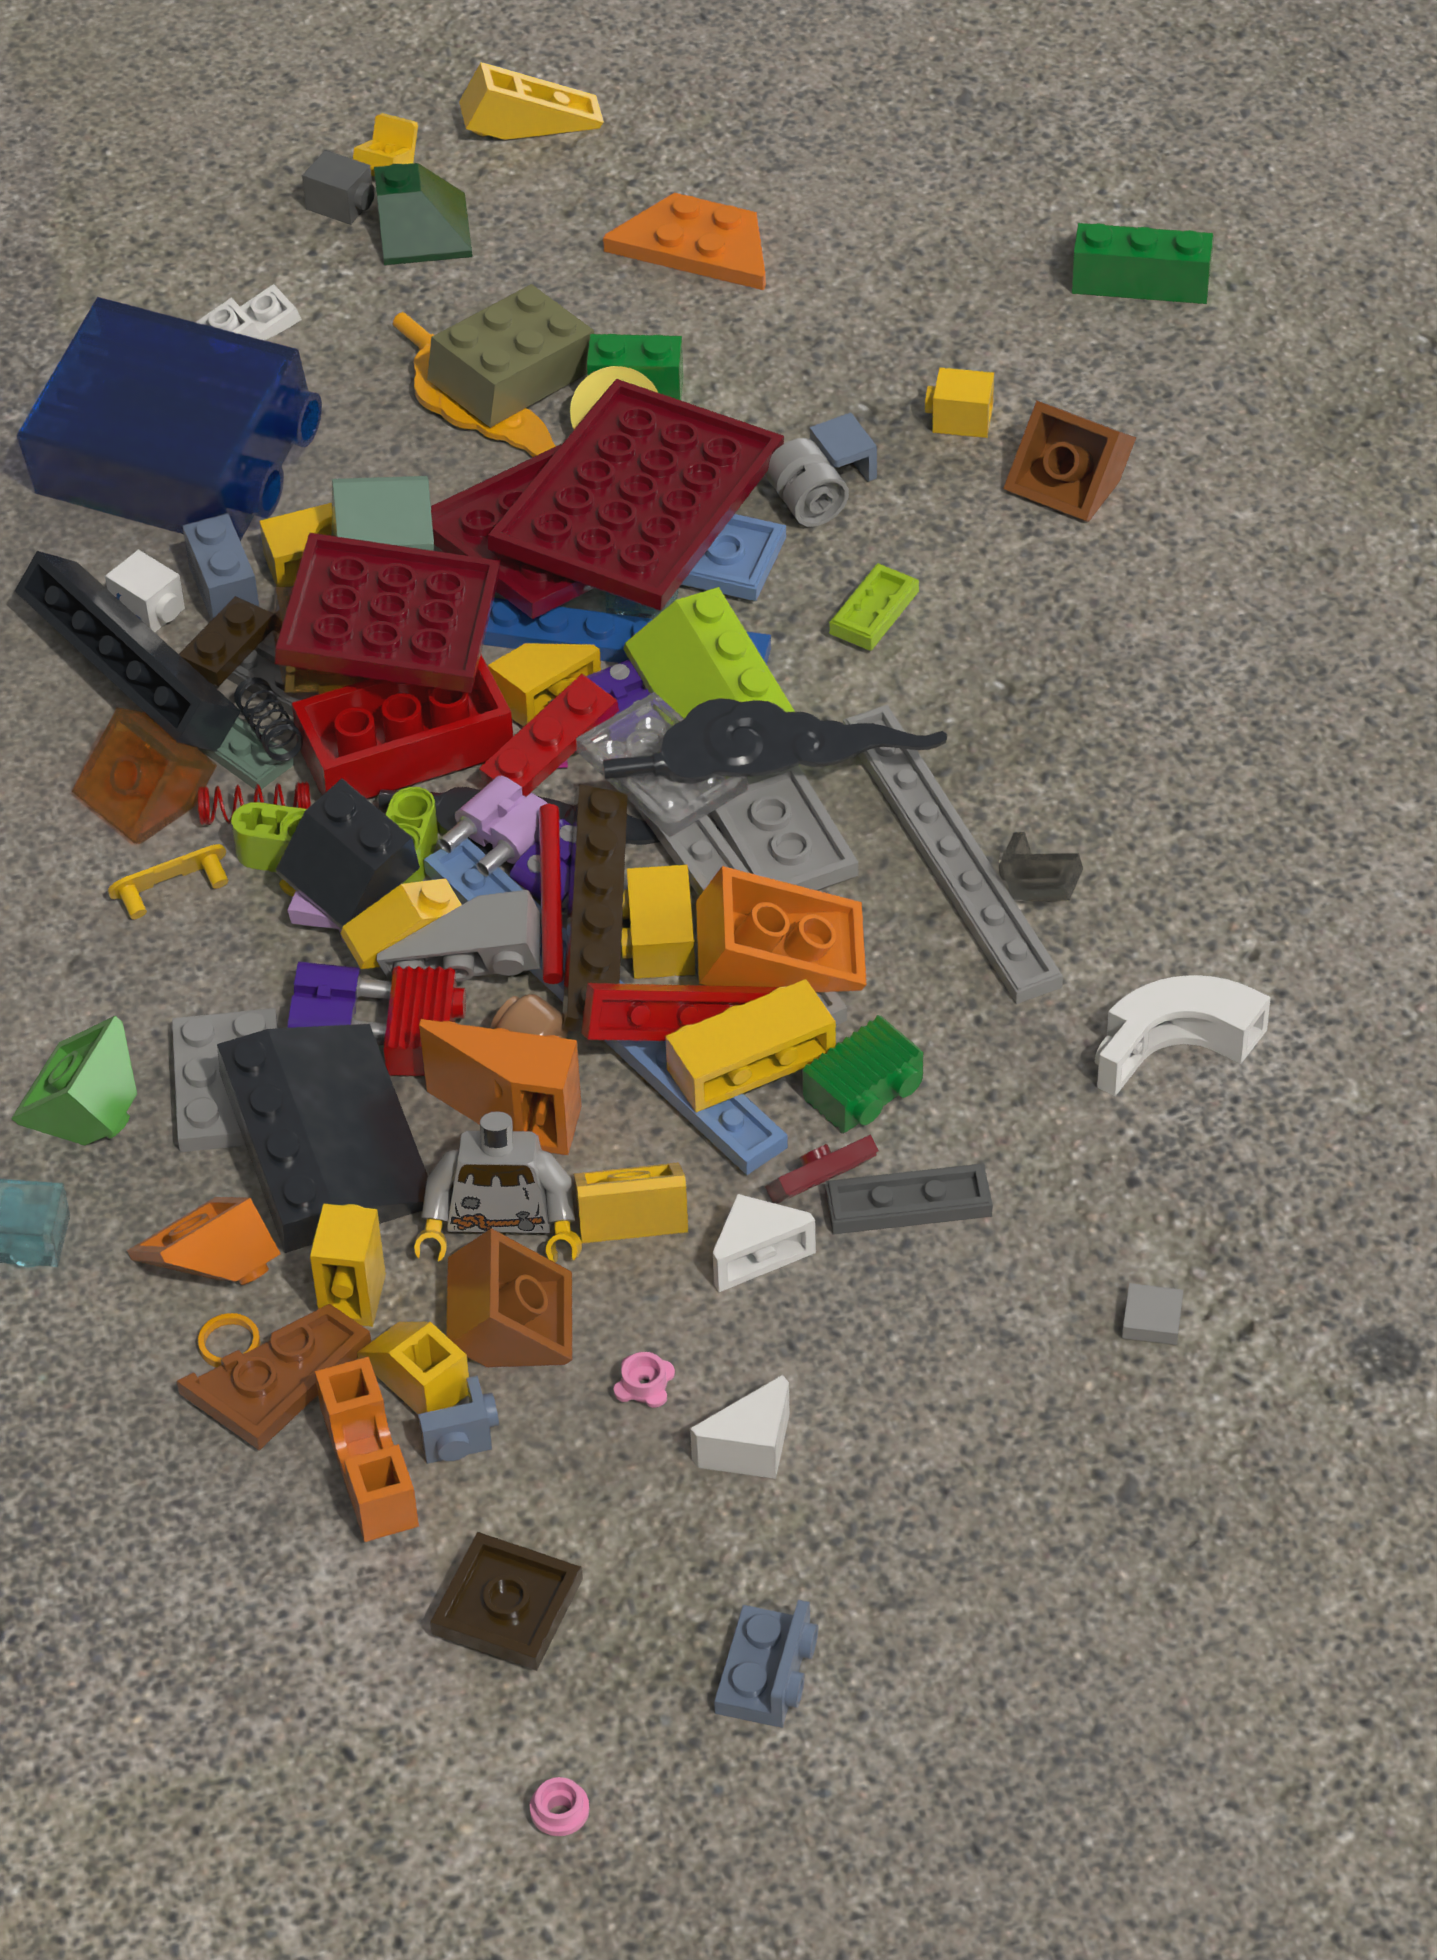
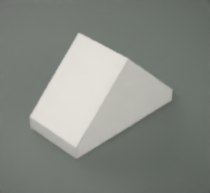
[713,1194,816,1292]
[690,1375,790,1479]

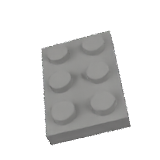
[705,765,858,890]
[172,1008,278,1152]

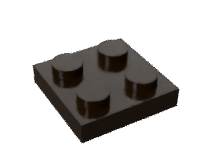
[430,1532,583,1671]

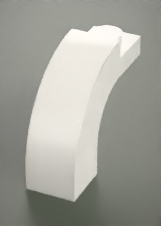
[1095,975,1271,1096]

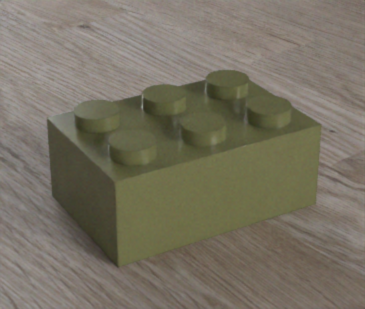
[427,284,595,427]

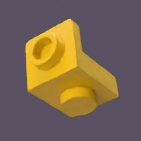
[353,113,418,176]

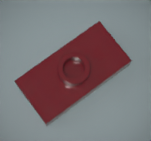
[765,1134,879,1204]

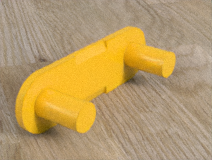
[108,844,229,919]

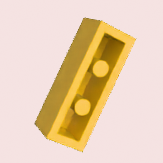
[665,979,836,1113]

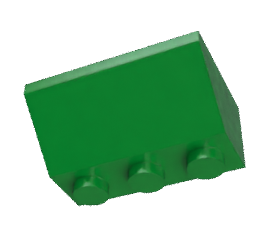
[1072,223,1214,304]

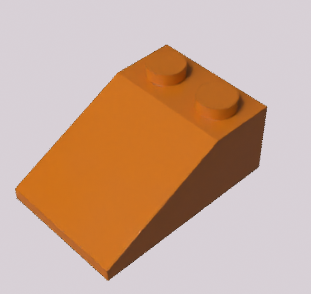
[696,866,867,992]

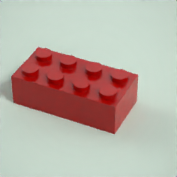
[291,655,513,798]

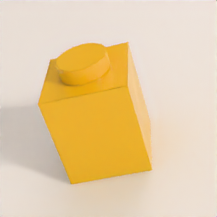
[925,367,994,438]

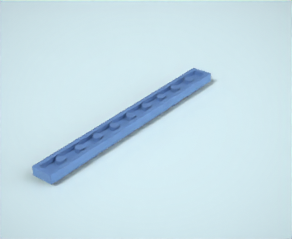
[424,838,788,1175]

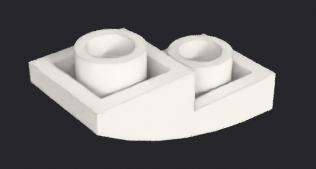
[195,284,302,353]

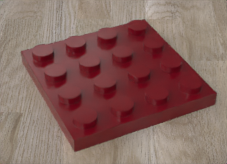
[431,444,595,619]
[275,532,500,693]

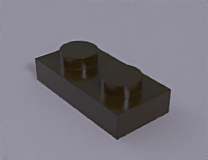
[179,596,276,687]

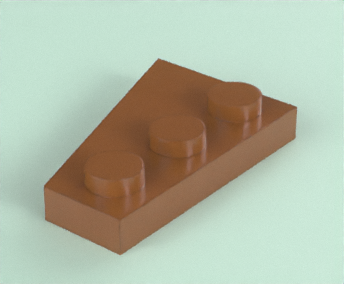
[176,1304,371,1451]

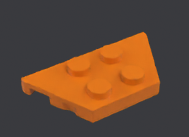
[603,193,766,290]

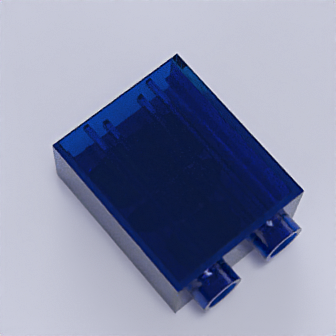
[16,297,322,541]

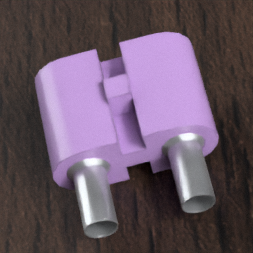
[439,776,560,877]

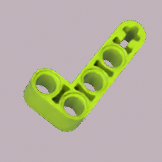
[231,787,438,884]

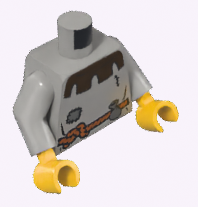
[414,1112,582,1263]

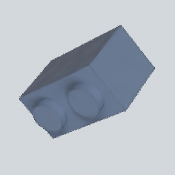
[183,514,259,620]

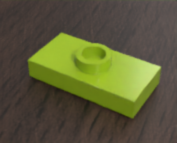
[829,563,919,651]

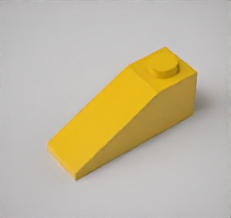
[459,62,604,140]

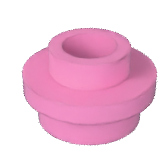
[530,1777,589,1836]

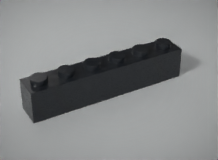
[15,551,241,752]

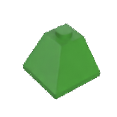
[11,1016,137,1145]

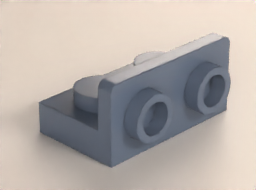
[714,1600,819,1728]

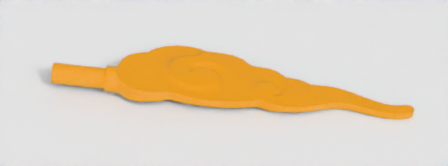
[393,312,556,457]

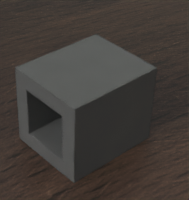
[302,150,375,225]

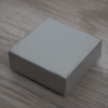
[1122,1283,1183,1345]

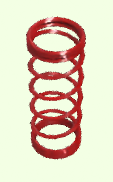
[198,781,311,825]

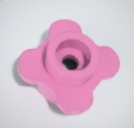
[614,1352,675,1408]

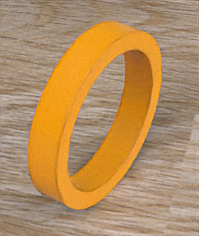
[198,1313,260,1368]

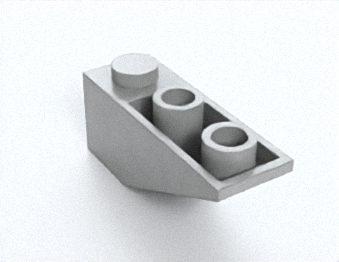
[377,890,541,981]

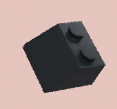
[276,778,420,929]

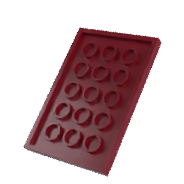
[488,379,784,611]

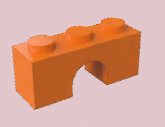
[315,1356,419,1542]

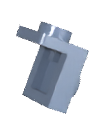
[418,1376,499,1464]

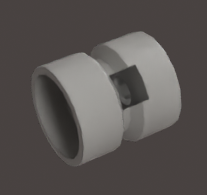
[765,438,849,527]

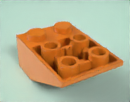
[419,1019,582,1155]

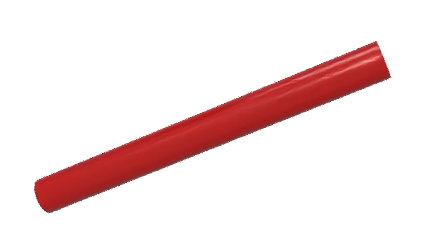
[539,804,563,984]

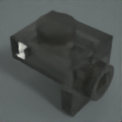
[999,832,1083,902]

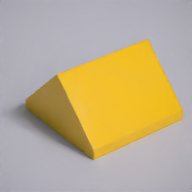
[573,1162,688,1244]

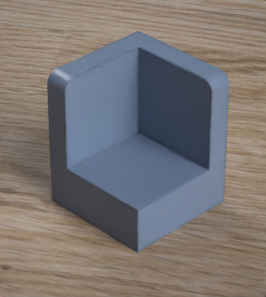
[810,413,877,482]

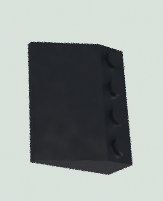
[217,1024,428,1253]

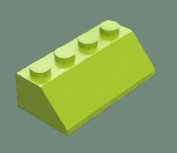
[623,587,800,791]

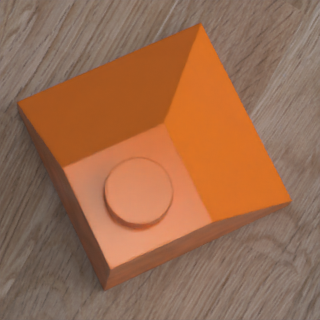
[127,1197,281,1285]

